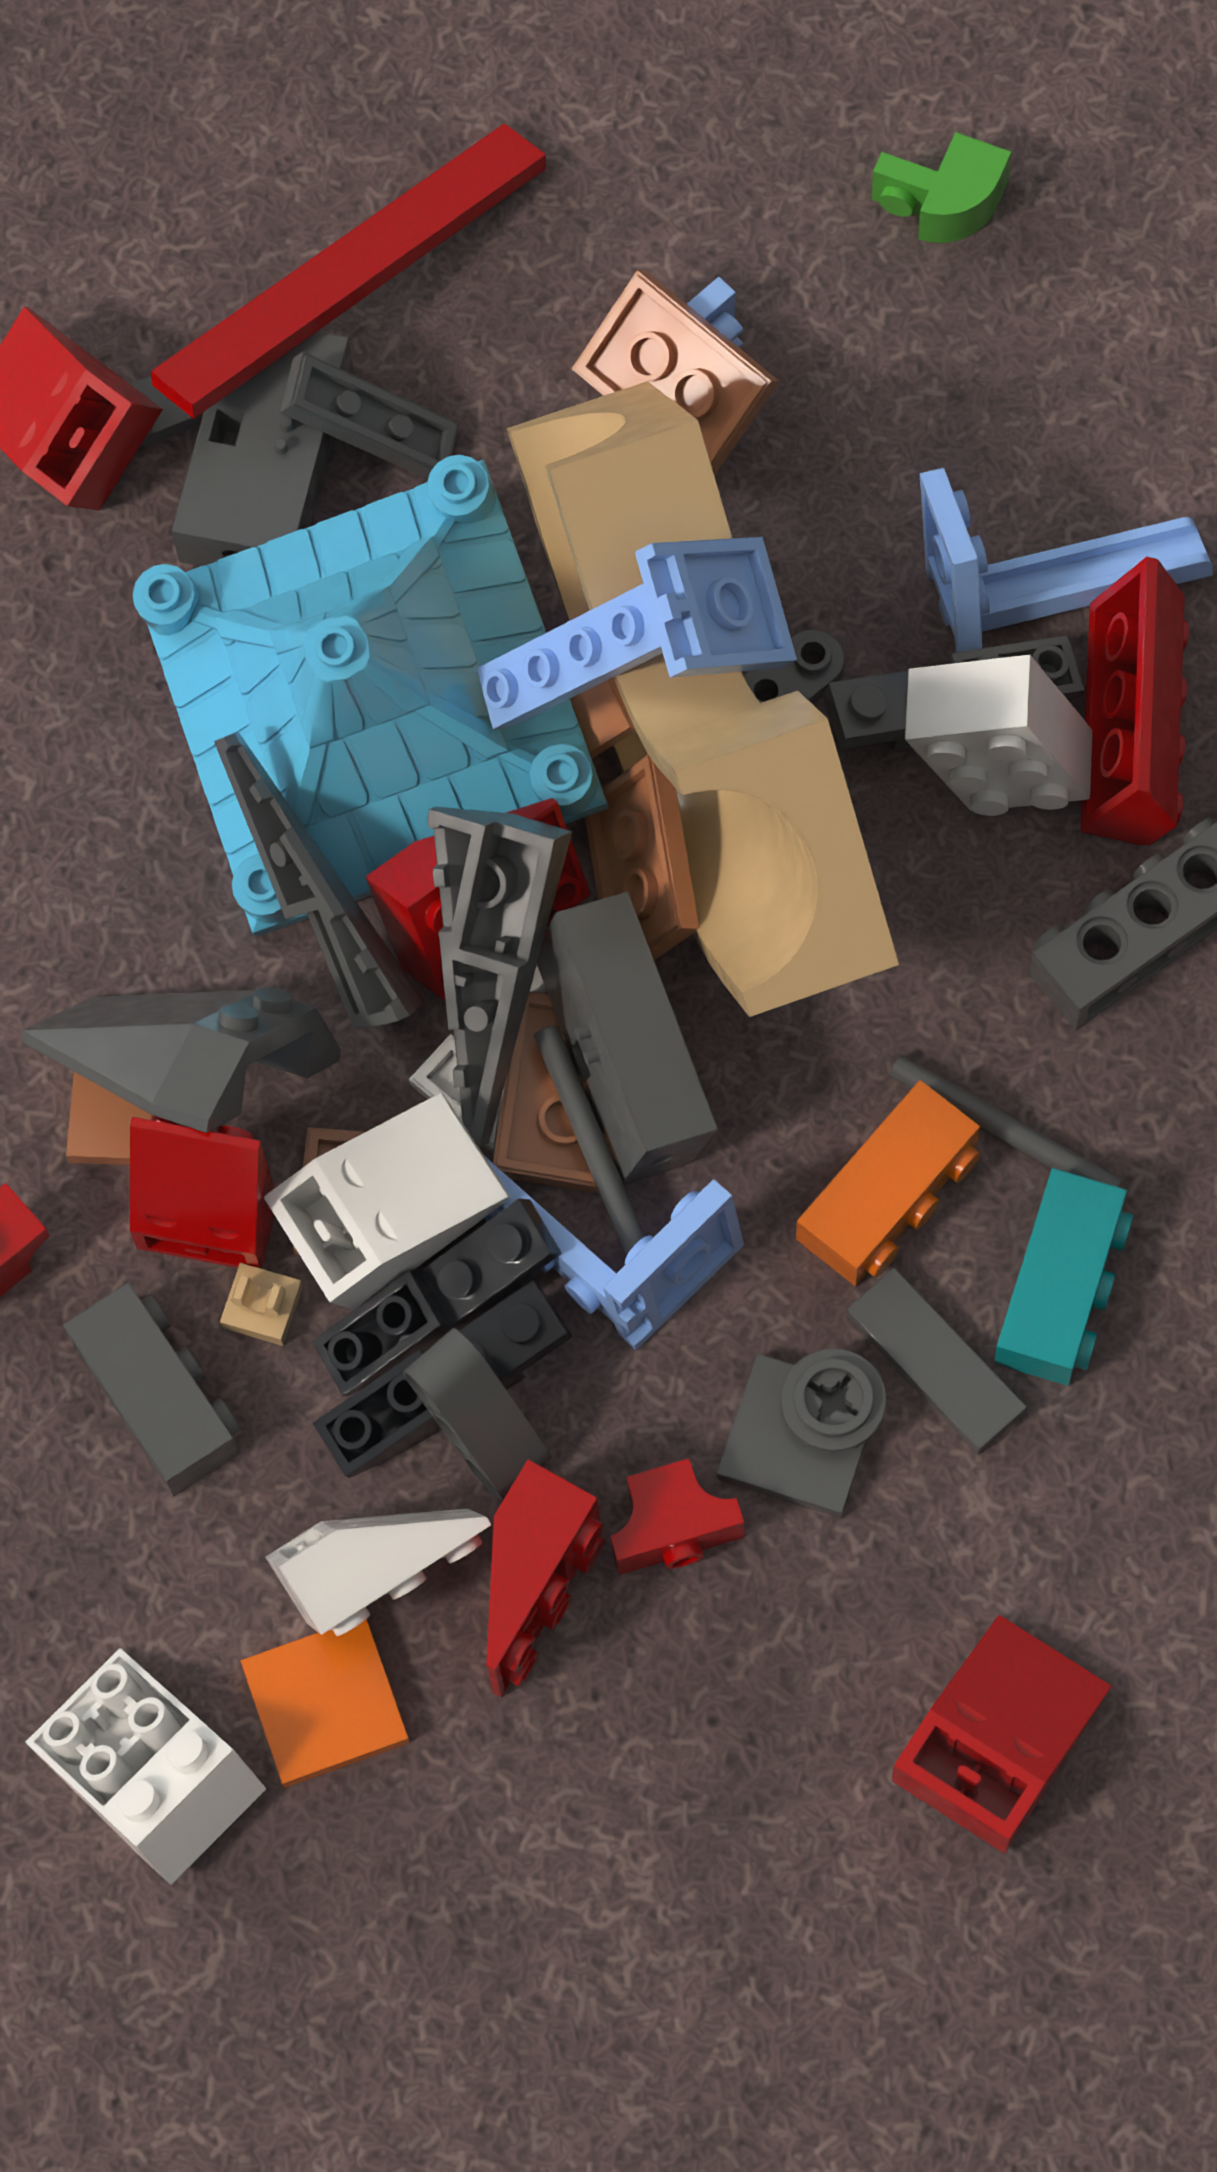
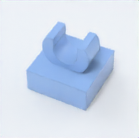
[687,277,743,348]

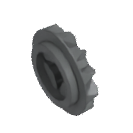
[781,1349,886,1454]

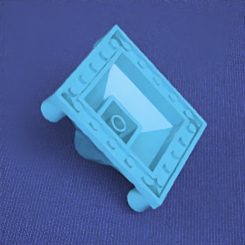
[133,455,609,937]

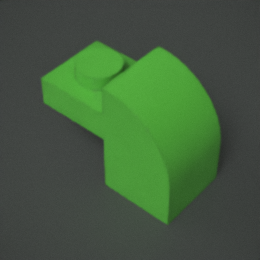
[872,132,1011,243]

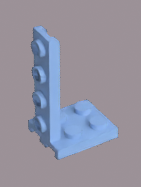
[920,468,1213,652]
[476,537,797,729]
[483,1156,744,1351]

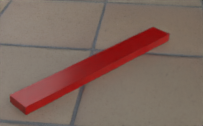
[151,123,546,419]

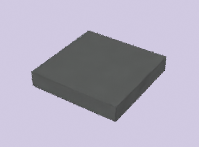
[717,1353,867,1518]

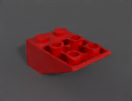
[0,306,163,511]
[365,798,591,1000]
[130,1115,275,1269]
[486,1459,605,1698]
[892,1615,1112,1854]

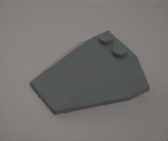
[22,988,341,1133]

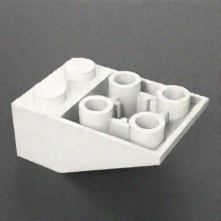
[264,1093,511,1310]
[265,1508,491,1636]
[26,1648,266,1885]

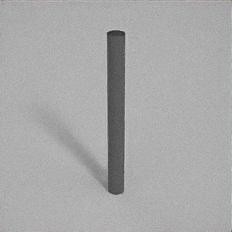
[534,1025,645,1257]
[889,1054,1123,1188]

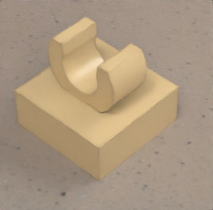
[220,1263,303,1346]

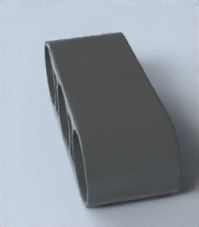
[403,1328,551,1501]

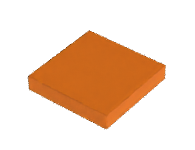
[240,1619,410,1788]

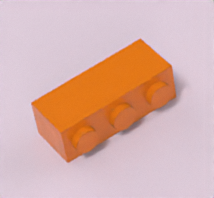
[796,1080,981,1287]

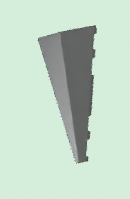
[214,732,425,1029]
[427,807,572,1149]

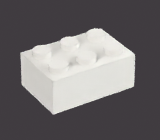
[905,655,1093,816]

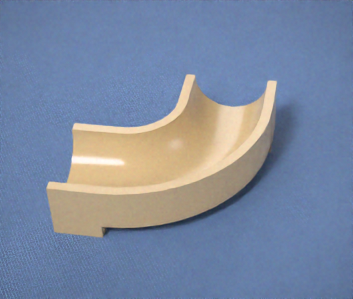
[507,381,899,1017]

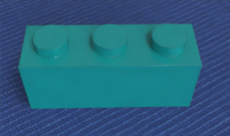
[994,1168,1134,1386]

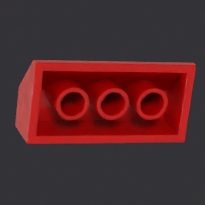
[1080,556,1189,846]

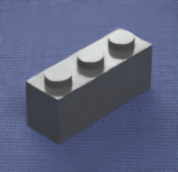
[62,1282,241,1497]

